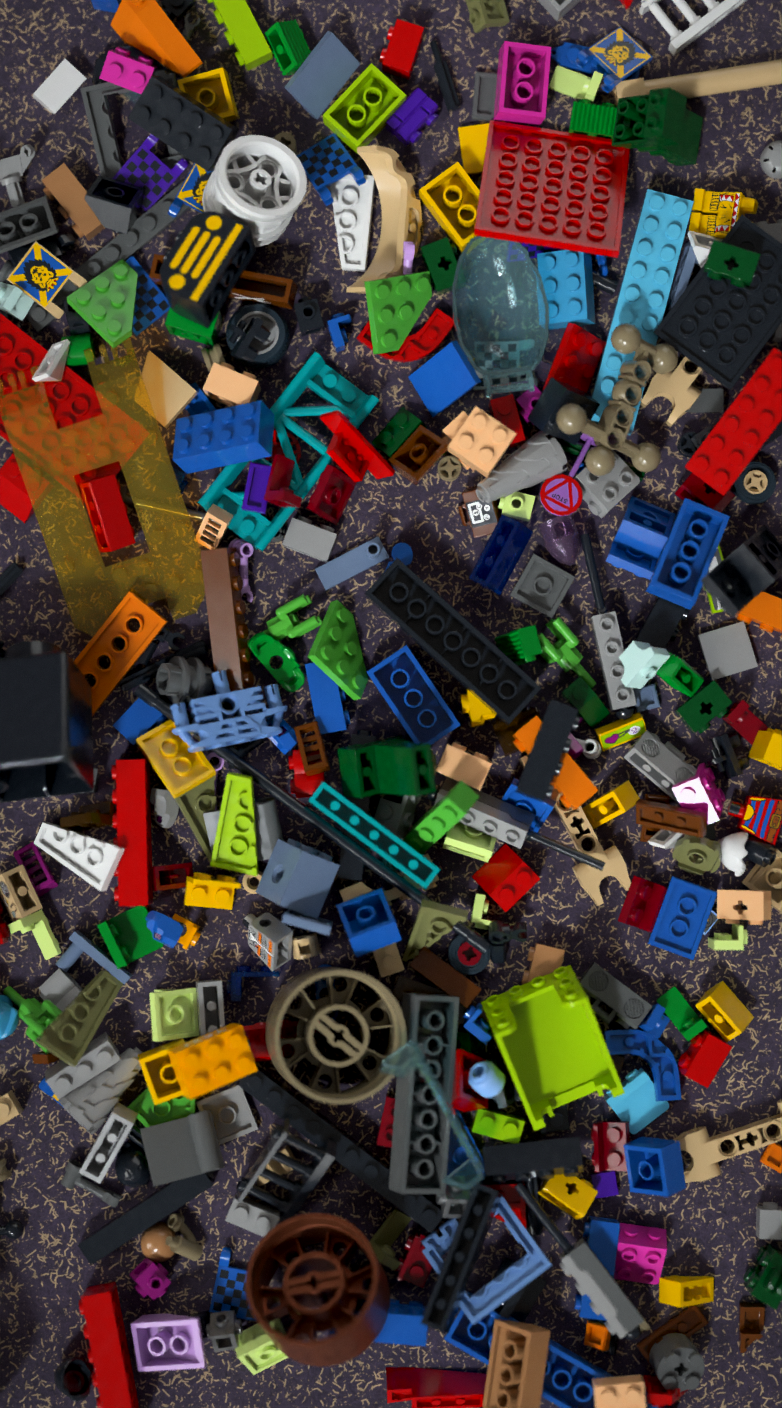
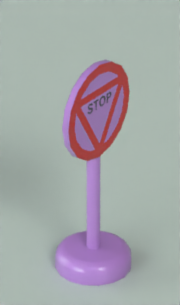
[539,433,609,516]

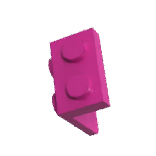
[100,46,157,94]
[672,763,726,825]
[614,1223,667,1285]

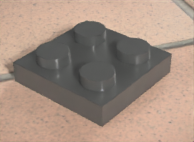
[510,554,575,619]

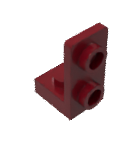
[264,454,302,507]
[722,700,769,745]

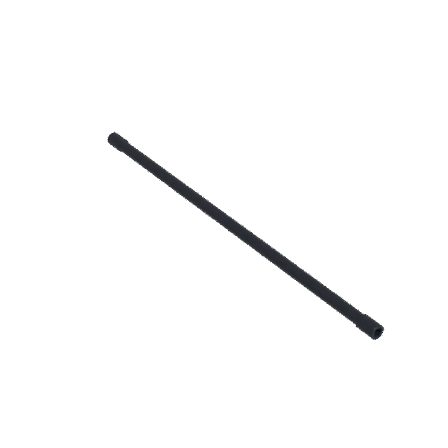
[134,683,492,954]

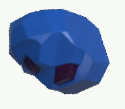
[266,718,298,755]
[145,910,184,948]

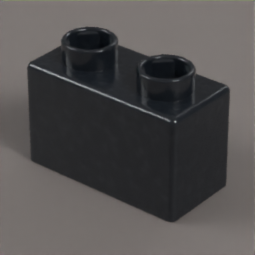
[0,640,94,803]

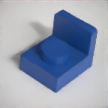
[327,313,351,352]
[185,382,216,416]
[463,1003,492,1045]
[638,1004,670,1039]

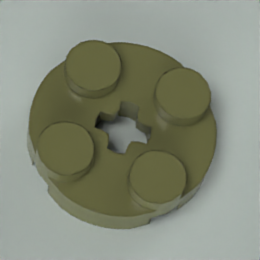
[672,834,722,875]

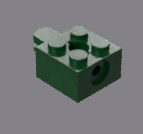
[743,1243,782,1310]

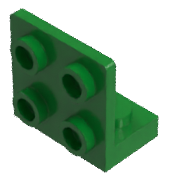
[97,906,164,969]

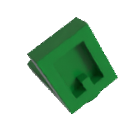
[656,986,707,1041]

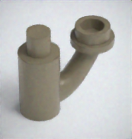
[165,1213,203,1261]

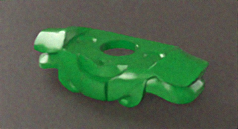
[248,632,305,692]

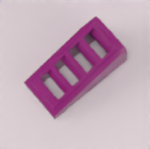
[13,841,58,897]

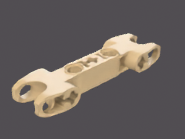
[640,357,702,427]
[520,755,631,906]
[672,1099,782,1183]

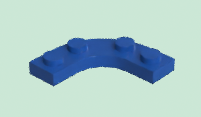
[603,1029,682,1101]

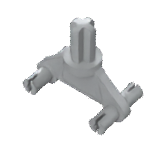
[0,145,35,207]

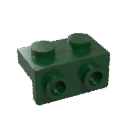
[372,407,429,458]

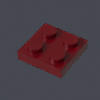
[307,464,357,525]

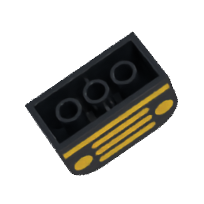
[160,211,256,329]

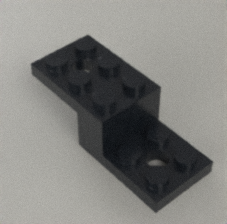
[700,525,782,618]

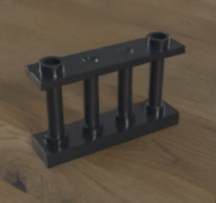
[236,1118,337,1223]

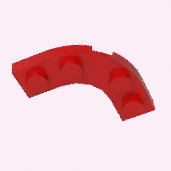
[357,308,456,362]

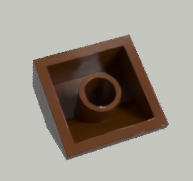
[389,425,449,485]

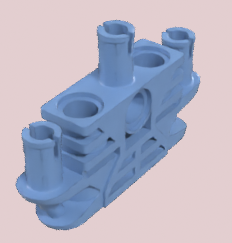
[170,670,288,753]

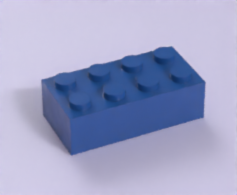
[173,400,275,474]
[646,498,730,610]
[367,645,460,746]
[328,1299,428,1346]

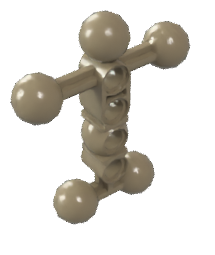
[556,323,678,476]

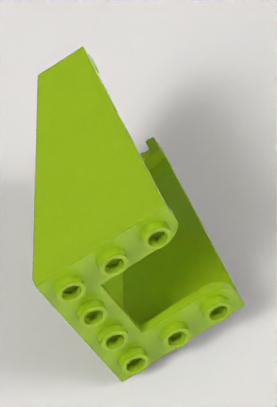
[481,965,625,1131]

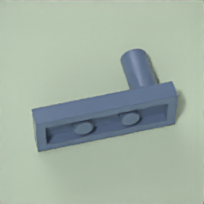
[665,241,699,312]
[315,537,389,591]
[55,930,133,985]

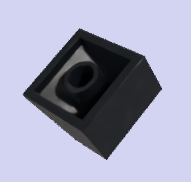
[85,175,144,234]

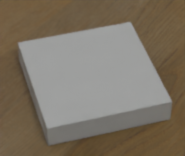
[697,621,758,681]
[196,1085,259,1145]

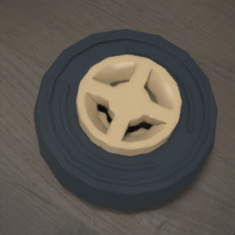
[733,462,776,505]

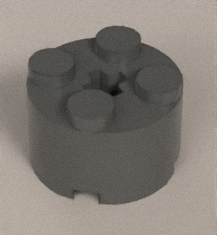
[649,1333,705,1392]

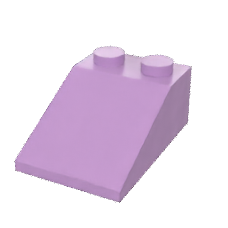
[131,1313,207,1372]

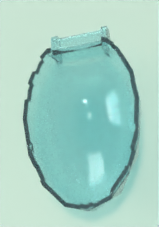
[452,236,549,397]

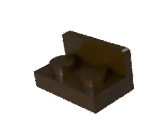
[493,707,542,757]
[60,801,114,831]

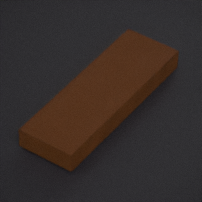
[636,799,706,838]
[409,946,482,1009]
[636,1305,709,1366]

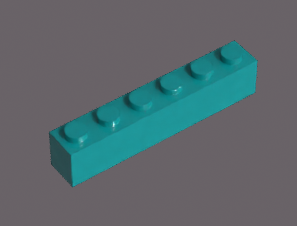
[309,781,440,889]

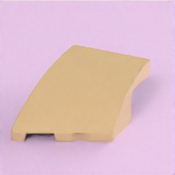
[134,351,198,429]

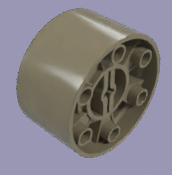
[265,966,406,1104]

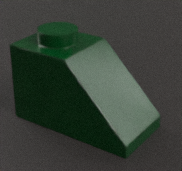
[560,677,610,729]

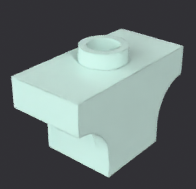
[0,282,34,321]
[619,641,670,689]

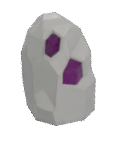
[149,788,179,828]

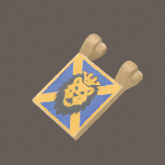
[7,241,87,319]

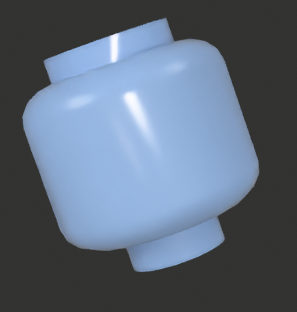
[468,1061,505,1098]

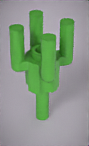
[247,594,323,649]
[538,617,596,688]
[3,986,62,1054]

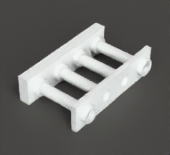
[639,0,746,56]

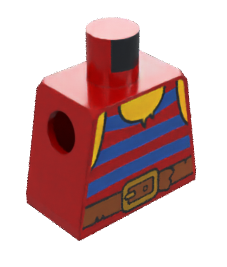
[727,796,782,845]

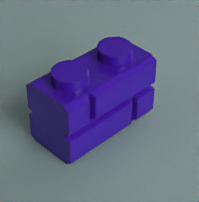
[385,87,439,147]

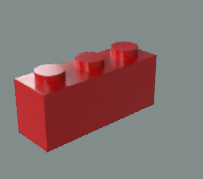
[79,474,136,553]

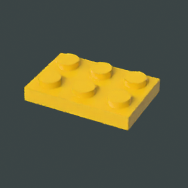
[136,720,216,799]

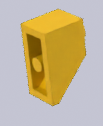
[582,780,640,829]

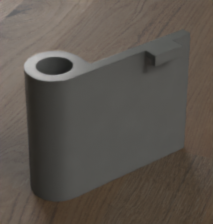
[203,797,284,868]
[140,1110,225,1187]

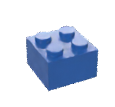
[336,888,402,957]
[624,1137,686,1197]

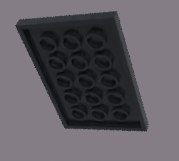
[654,215,782,391]

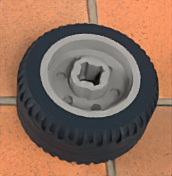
[226,303,290,368]

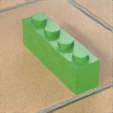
[403,780,479,855]

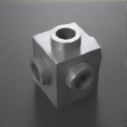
[436,1179,472,1218]
[206,1310,243,1352]

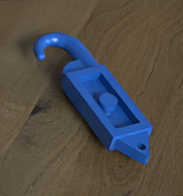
[551,42,640,81]

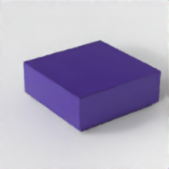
[590,1171,619,1199]

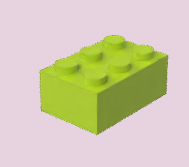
[323,63,407,155]

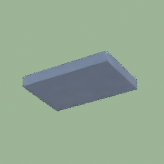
[284,31,360,119]
[282,909,334,936]

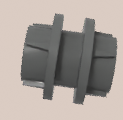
[156,656,213,704]

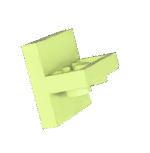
[442,822,496,863]
[150,987,199,1042]
[235,1319,288,1375]

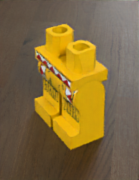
[689,188,758,239]

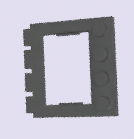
[80,70,190,179]

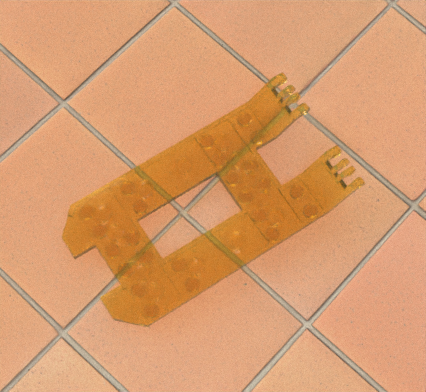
[0,337,205,640]

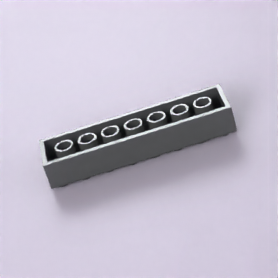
[389,993,460,1194]

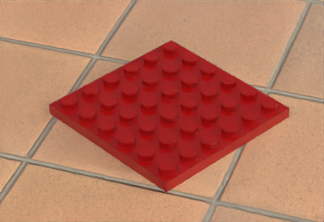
[474,120,630,258]

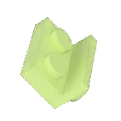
[708,924,748,950]

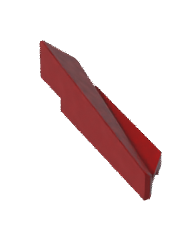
[386,1367,487,1408]

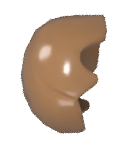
[141,1222,175,1262]

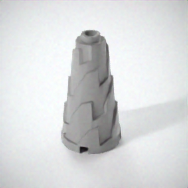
[476,431,568,503]
[58,1047,142,1135]

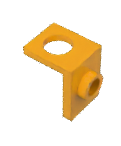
[172,914,201,950]

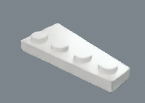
[330,174,375,272]
[34,822,125,891]

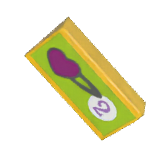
[595,712,646,751]

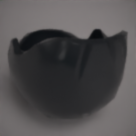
[115,1142,151,1188]
[54,1356,92,1402]

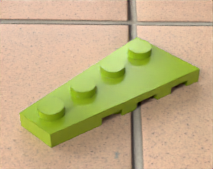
[210,772,259,876]

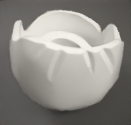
[719,831,748,876]

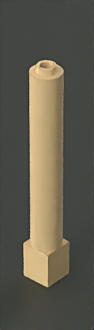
[613,59,782,108]

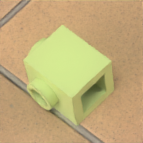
[498,492,535,522]

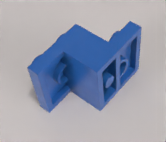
[606,496,675,580]

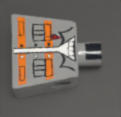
[242,912,293,971]

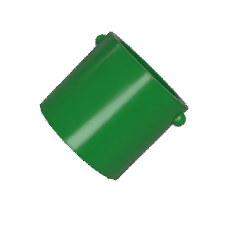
[61,332,96,367]

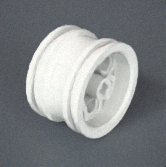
[202,135,307,247]

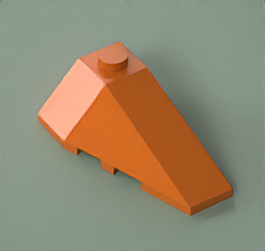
[110,0,203,78]

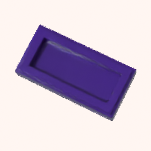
[242,462,272,514]

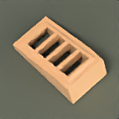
[194,504,234,550]

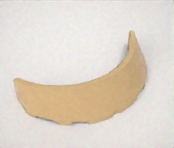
[346,145,422,294]

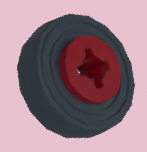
[448,934,491,975]

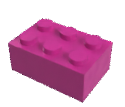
[494,41,551,126]

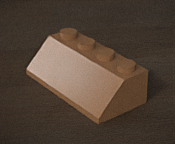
[482,1319,550,1408]

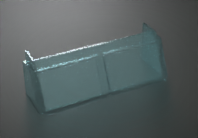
[380,1040,484,1190]

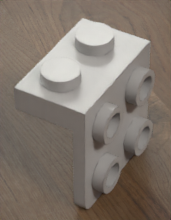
[574,450,640,519]

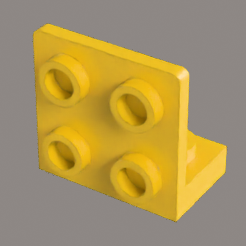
[184,872,241,910]

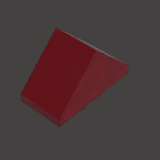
[152,862,193,891]

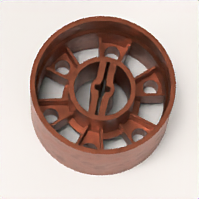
[245,1213,390,1366]

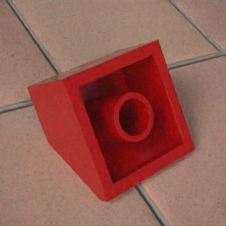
[0,453,54,523]
[471,843,540,912]
[452,1049,488,1112]

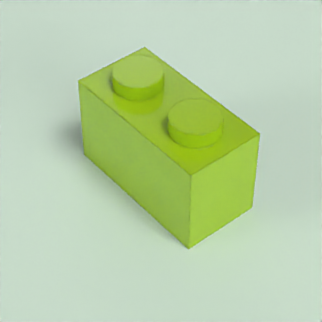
[471,1108,525,1144]

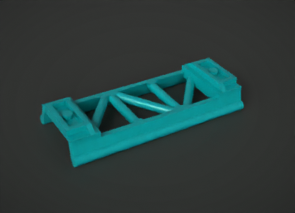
[198,352,379,552]

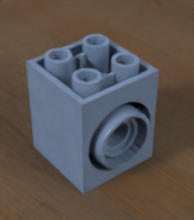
[256,838,340,919]

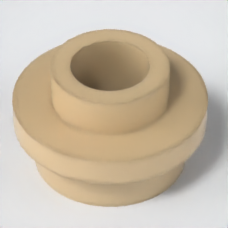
[242,870,263,894]

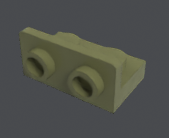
[465,0,510,33]

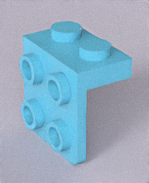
[604,1068,669,1134]

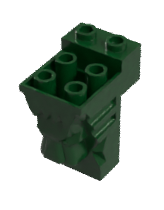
[612,87,703,166]
[338,735,437,798]

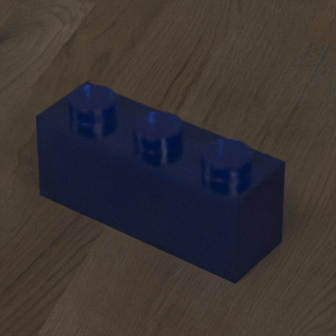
[469,515,533,595]

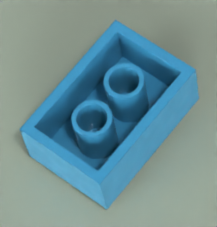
[537,250,596,329]

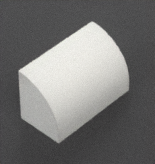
[33,59,87,114]

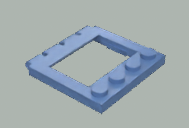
[421,1196,552,1325]

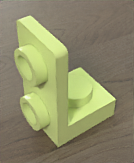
[549,66,603,104]
[470,893,515,930]
[7,909,61,960]

